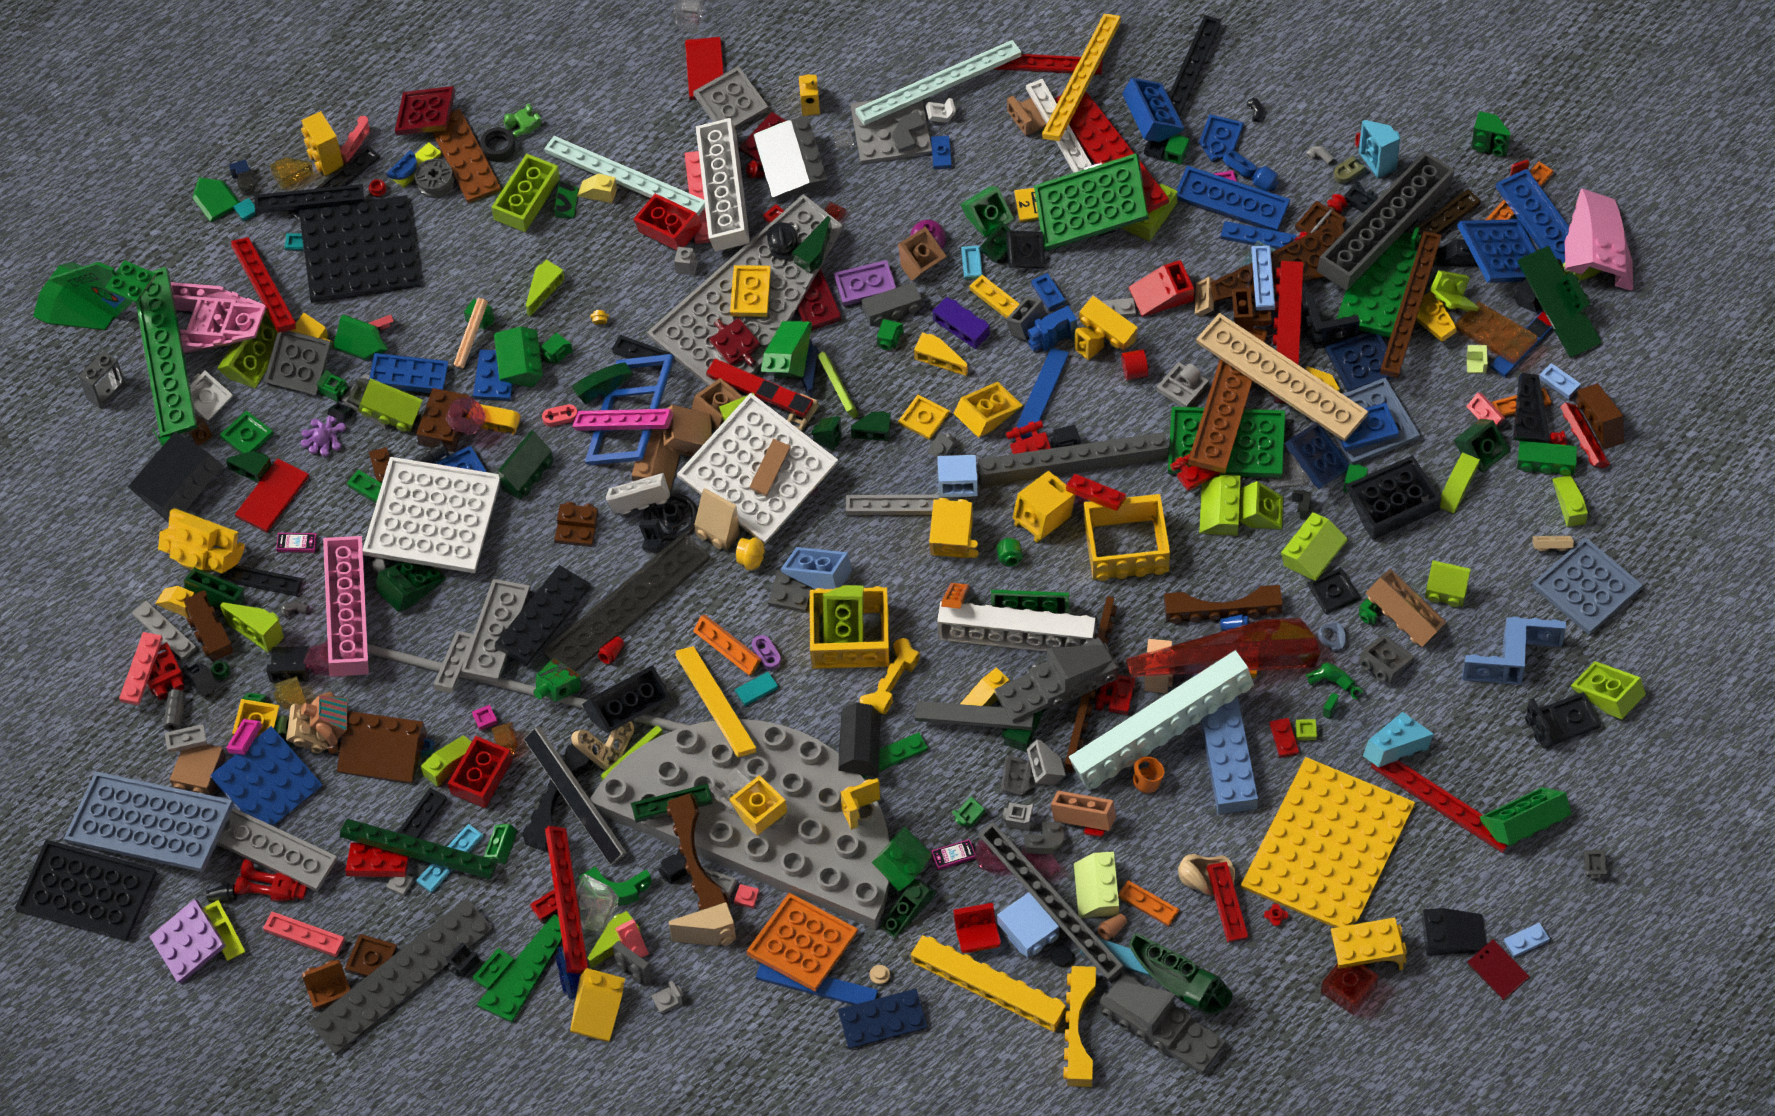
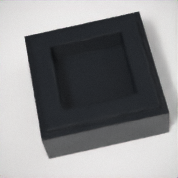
[327,402,353,421]

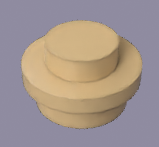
[870,965,890,985]

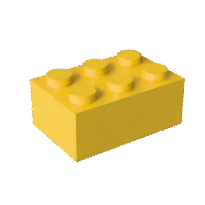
[301,111,344,176]

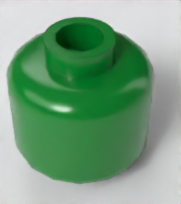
[996,537,1023,567]

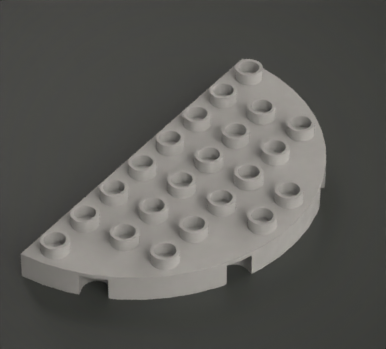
[590,719,890,929]

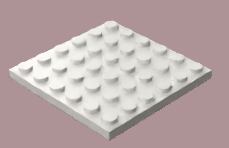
[677,393,838,544]
[362,457,500,573]

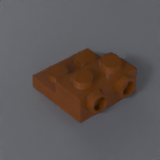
[554,502,599,547]

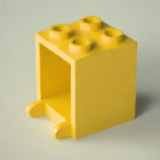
[1012,471,1076,543]
[929,498,979,558]

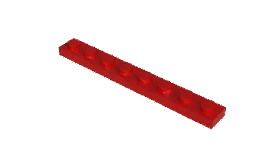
[231,237,296,333]
[1371,760,1508,853]
[545,826,588,974]

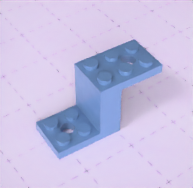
[1462,617,1566,685]

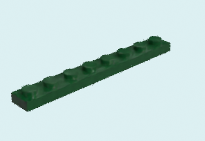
[340,818,497,879]

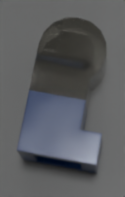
[229,159,255,196]

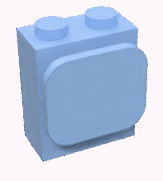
[937,455,977,498]
[997,892,1059,958]

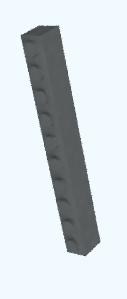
[978,432,1168,486]
[978,821,1127,984]

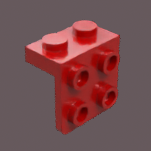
[953,903,1001,953]

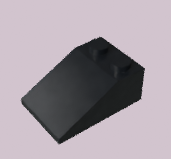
[1421,908,1487,956]

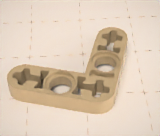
[571,721,634,770]

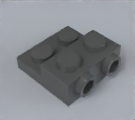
[1358,635,1415,684]

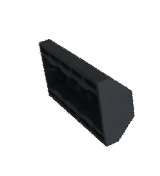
[838,702,881,777]

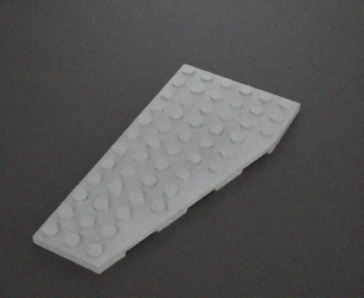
[647,194,843,391]

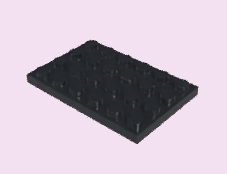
[15,840,157,941]

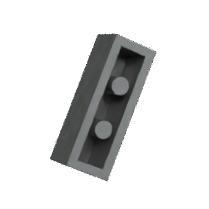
[862,282,922,326]

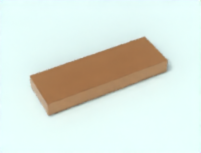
[749,439,791,497]

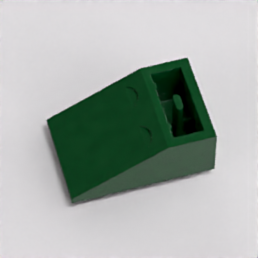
[374,562,446,612]

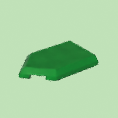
[192,177,240,222]
[333,314,388,361]

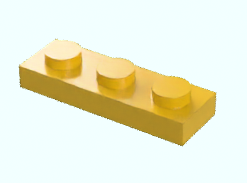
[969,275,1019,319]

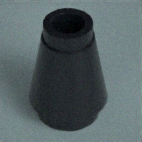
[206,883,237,903]

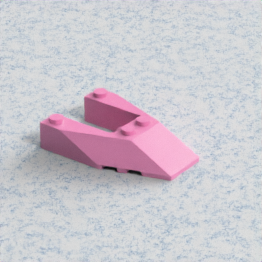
[171,282,266,354]

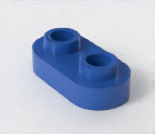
[1223,150,1256,177]

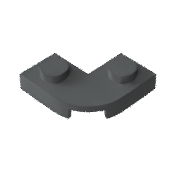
[1023,822,1064,854]

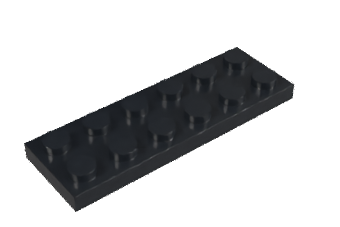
[494,565,591,666]

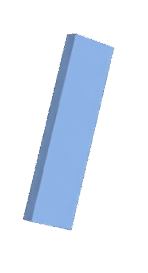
[1251,245,1275,310]

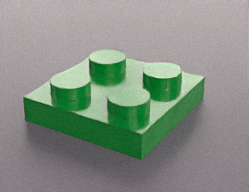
[220,410,274,454]

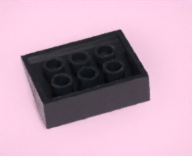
[128,432,223,523]
[1346,455,1441,540]

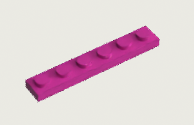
[572,409,674,431]

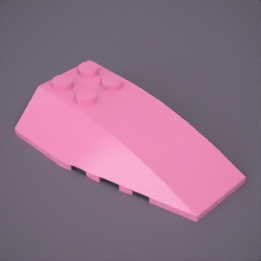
[1565,188,1633,291]

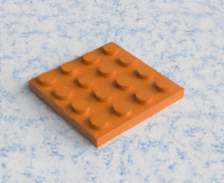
[747,892,858,992]

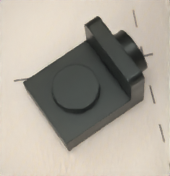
[1292,489,1312,520]

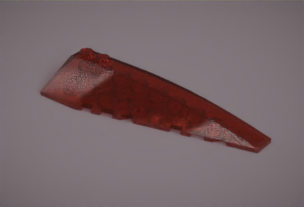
[1126,618,1321,677]

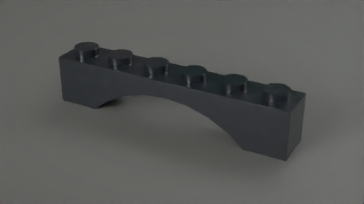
[522,743,597,853]

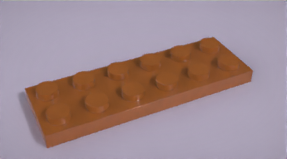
[432,109,501,203]

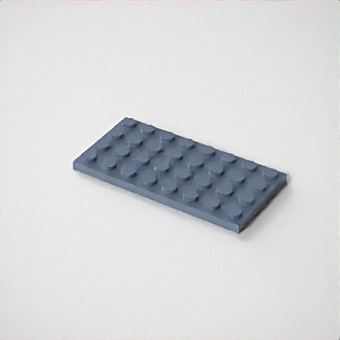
[64,771,235,872]

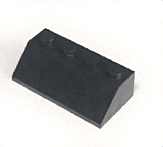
[582,665,672,734]

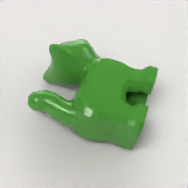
[503,104,541,138]

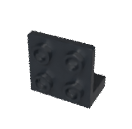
[266,646,311,683]

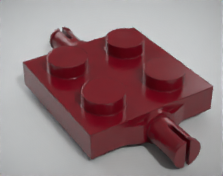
[709,318,761,367]

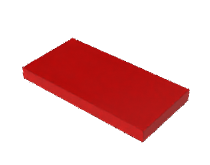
[685,37,723,100]
[235,458,309,533]

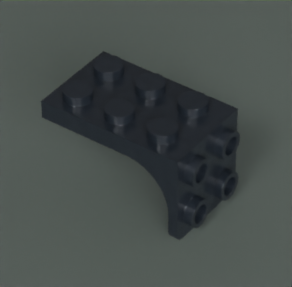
[1525,692,1601,749]

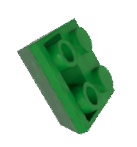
[1471,111,1511,156]

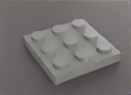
[693,66,768,128]

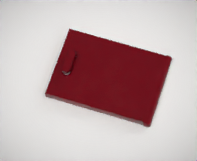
[1467,939,1530,1001]

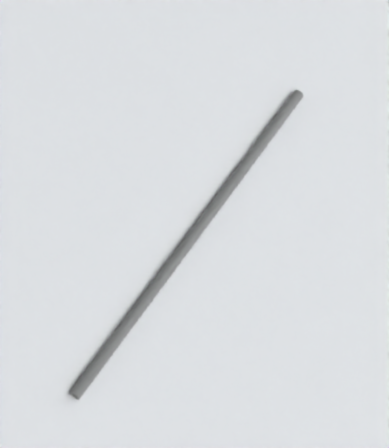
[367,644,689,731]

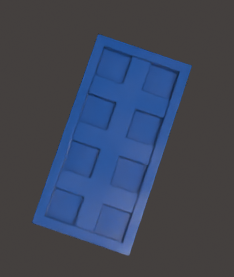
[369,353,449,393]

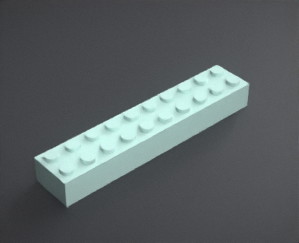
[1069,650,1254,791]

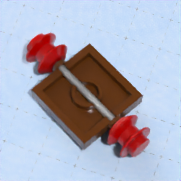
[1294,194,1347,241]

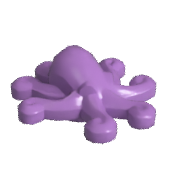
[301,416,346,457]

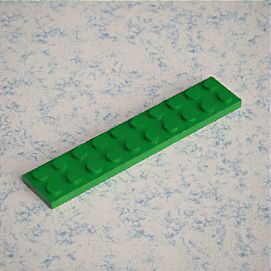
[136,267,198,437]

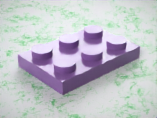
[834,260,896,306]

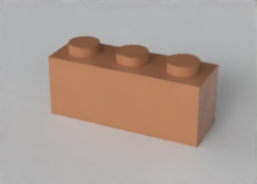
[1051,791,1116,831]

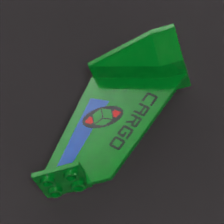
[33,260,157,330]

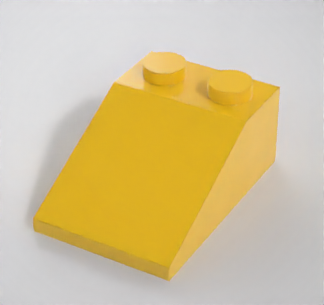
[953,382,1023,438]
[570,968,625,1042]

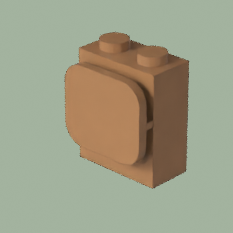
[663,405,712,456]
[170,744,226,795]

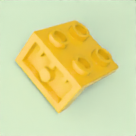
[841,778,880,830]

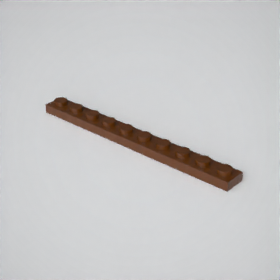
[1380,231,1442,378]
[1065,596,1117,773]

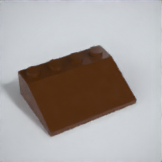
[337,711,427,784]

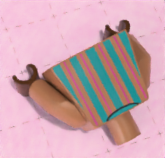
[301,692,347,755]

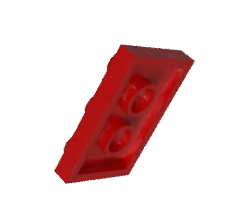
[345,842,409,877]

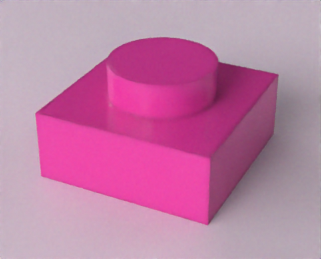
[472,705,498,731]

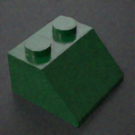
[1454,419,1510,473]

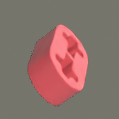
[542,404,578,427]

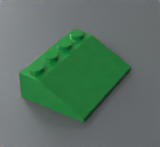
[991,590,1070,614]

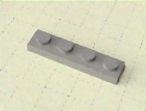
[132,601,197,662]
[434,631,473,693]

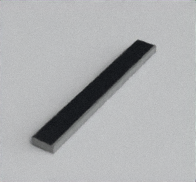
[524,726,627,865]

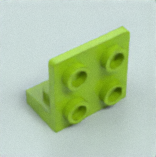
[1430,270,1479,312]

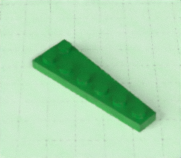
[477,914,562,1023]

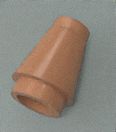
[1097,913,1127,941]

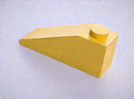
[914,332,968,376]
[960,667,1010,706]

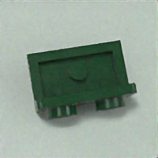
[978,222,1012,263]

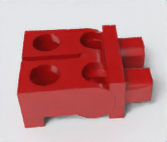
[133,642,185,700]

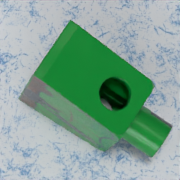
[533,658,581,702]

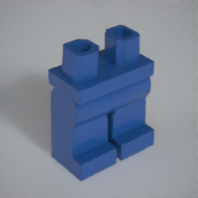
[1027,306,1077,352]

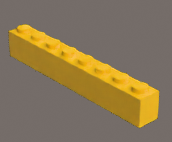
[911,935,1066,1032]

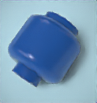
[1251,166,1279,192]

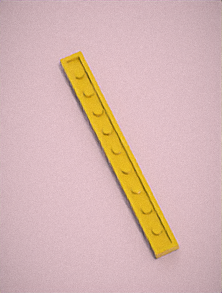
[1042,14,1121,141]

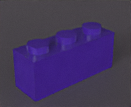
[932,297,990,349]

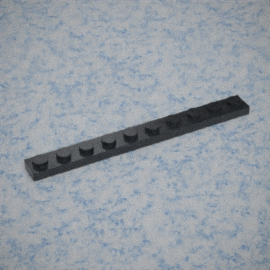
[1144,15,1221,160]

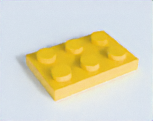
[730,265,771,317]

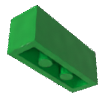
[1517,441,1577,476]

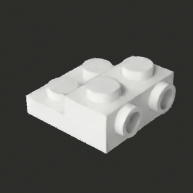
[190,371,233,422]

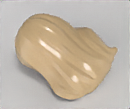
[1178,854,1235,896]

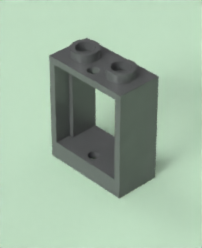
[79,351,126,408]

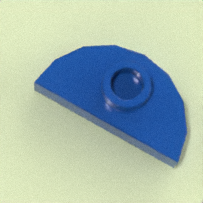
[386,150,417,180]

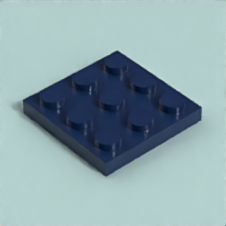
[1325,332,1400,392]
[1285,422,1349,490]

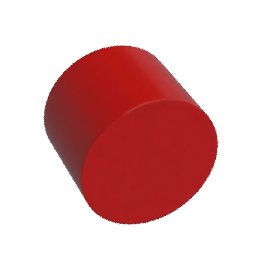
[1121,349,1148,381]

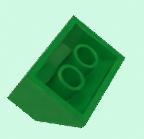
[494,326,543,387]

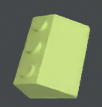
[1074,852,1119,918]

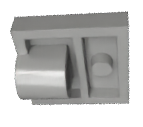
[1156,362,1209,407]

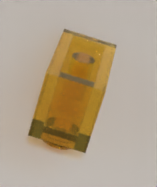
[270,157,314,189]
[273,676,306,711]

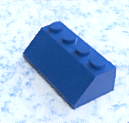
[1122,77,1184,142]

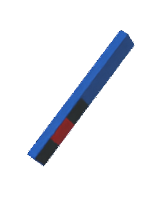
[1490,310,1553,378]

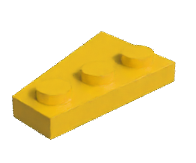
[1416,291,1457,342]

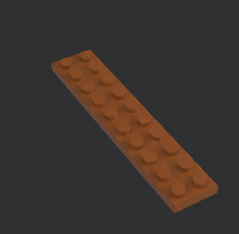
[1188,328,1267,473]

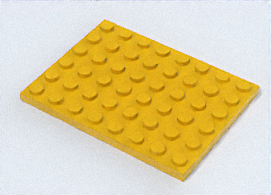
[1240,757,1415,928]

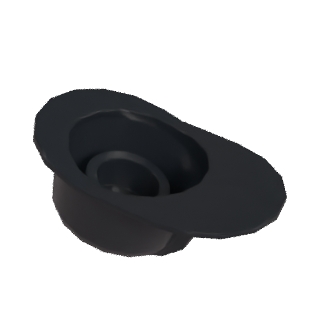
[767,222,798,260]

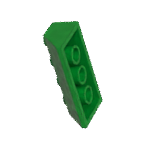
[1480,787,1572,846]

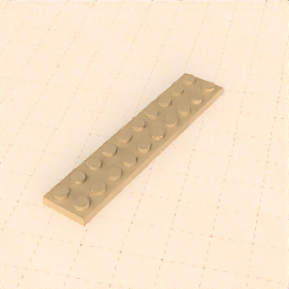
[1196,313,1368,442]

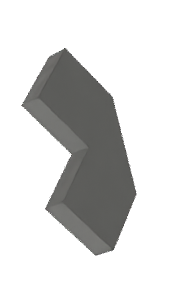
[892,111,925,153]

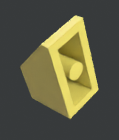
[577,174,617,203]

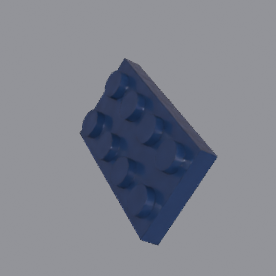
[838,989,927,1049]

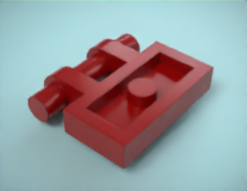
[1006,420,1051,454]
[1170,451,1220,491]
[1095,675,1135,715]

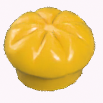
[736,537,765,571]

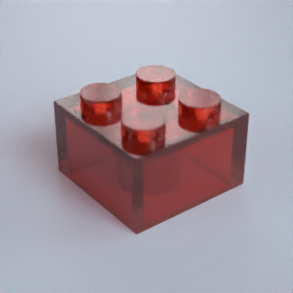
[1320,963,1379,1015]

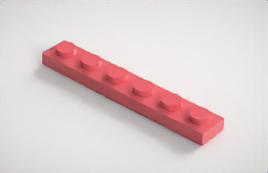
[685,151,710,244]

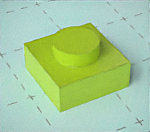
[1296,719,1317,741]

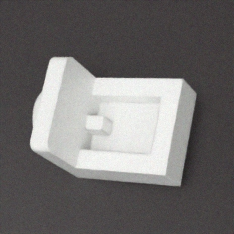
[926,98,956,123]

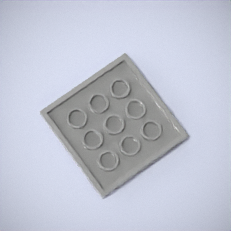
[850,100,932,164]

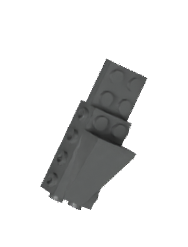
[994,638,1119,723]
[1099,973,1225,1075]

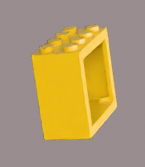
[1084,494,1170,581]
[810,586,890,669]

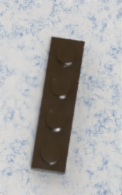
[1414,189,1481,235]

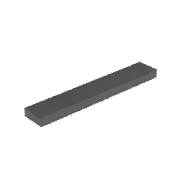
[915,701,1034,730]

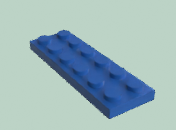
[1176,166,1290,231]
[1495,169,1569,264]

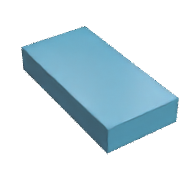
[961,245,982,280]

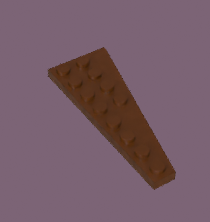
[1209,219,1344,302]

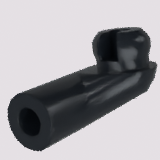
[1247,98,1264,123]

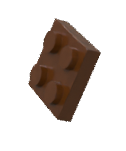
[345,934,398,978]

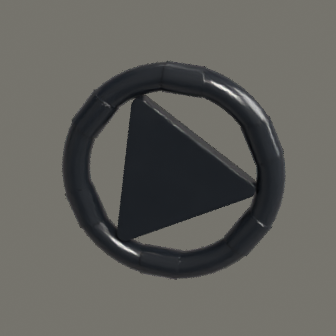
[643,493,698,541]

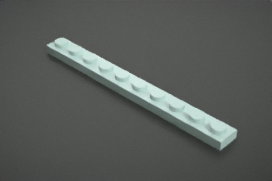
[855,40,1021,125]
[544,136,705,216]

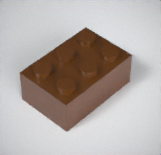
[416,388,470,452]

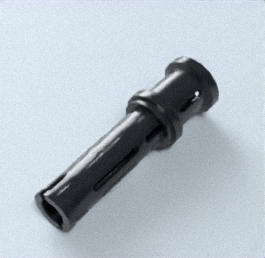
[413,441,450,464]

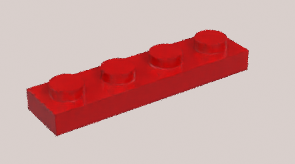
[1560,402,1610,468]
[1206,861,1248,943]

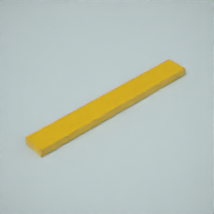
[675,646,756,757]

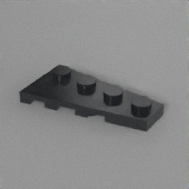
[1513,373,1550,443]

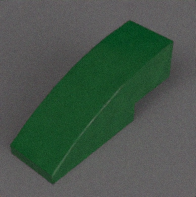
[572,362,634,405]

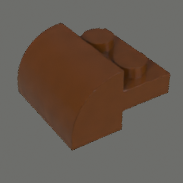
[1232,288,1272,331]

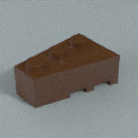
[1576,383,1624,450]
[183,590,234,662]

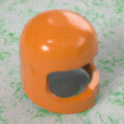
[1133,756,1164,793]

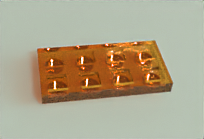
[1455,301,1538,364]

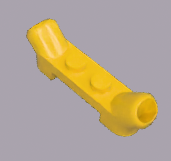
[859,638,921,715]

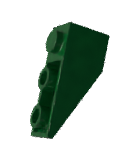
[879,878,937,939]

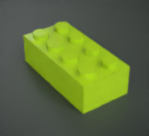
[491,153,560,232]

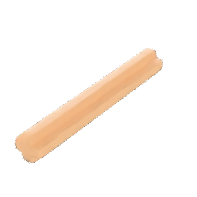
[454,298,488,369]

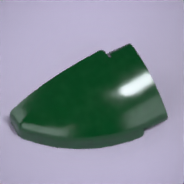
[1129,932,1233,1014]

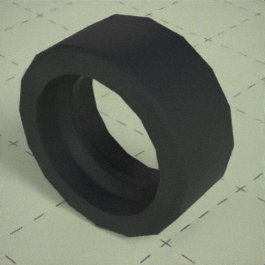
[480,127,515,162]

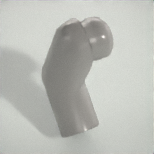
[1306,146,1334,164]

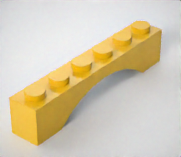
[1063,966,1096,1087]

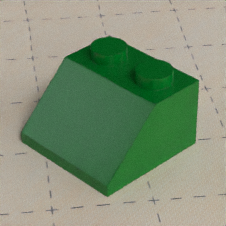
[960,186,1014,237]

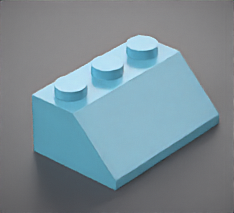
[1359,120,1401,178]

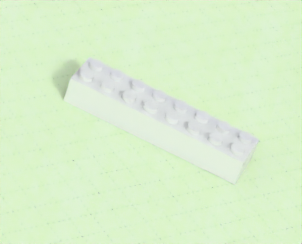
[696,118,750,252]
[937,601,1095,652]

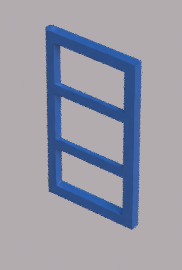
[585,354,674,465]

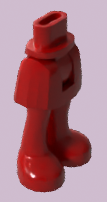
[234,859,308,902]

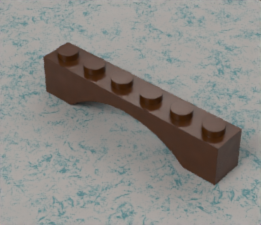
[1164,585,1283,624]
[666,793,731,911]

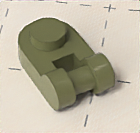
[1334,156,1367,183]

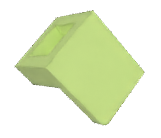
[1466,345,1488,374]

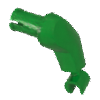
[1306,663,1364,699]

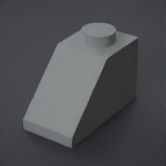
[1027,739,1065,785]

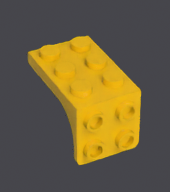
[1331,917,1407,970]

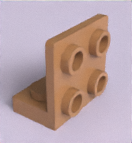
[1007,96,1046,136]

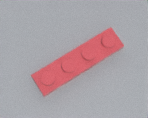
[119,632,163,706]
[263,912,345,958]

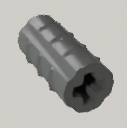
[164,690,186,732]

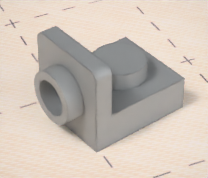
[651,981,684,1014]

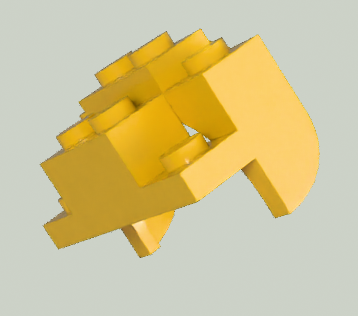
[158,508,245,573]

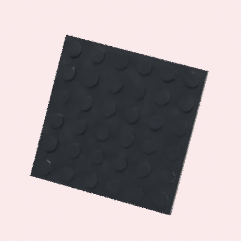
[299,195,421,303]

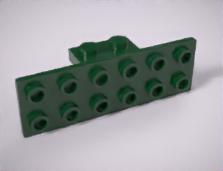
[1517,246,1601,358]

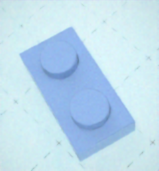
[1539,363,1581,400]
[1504,923,1550,958]

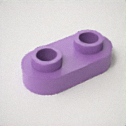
[752,635,781,670]

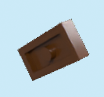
[369,447,390,483]

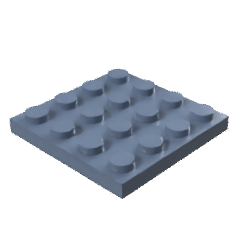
[1333,378,1420,465]
[1532,537,1643,635]

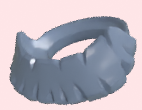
[1318,622,1346,652]

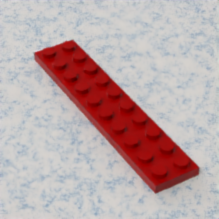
[1054,91,1169,213]

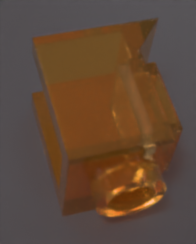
[491,722,518,755]

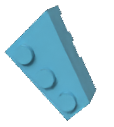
[1363,712,1434,767]

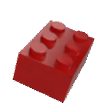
[633,193,702,250]
[448,735,513,808]

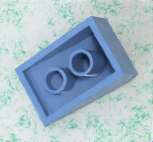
[781,547,852,589]

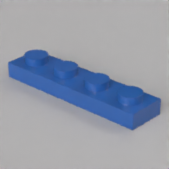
[1220,221,1296,250]

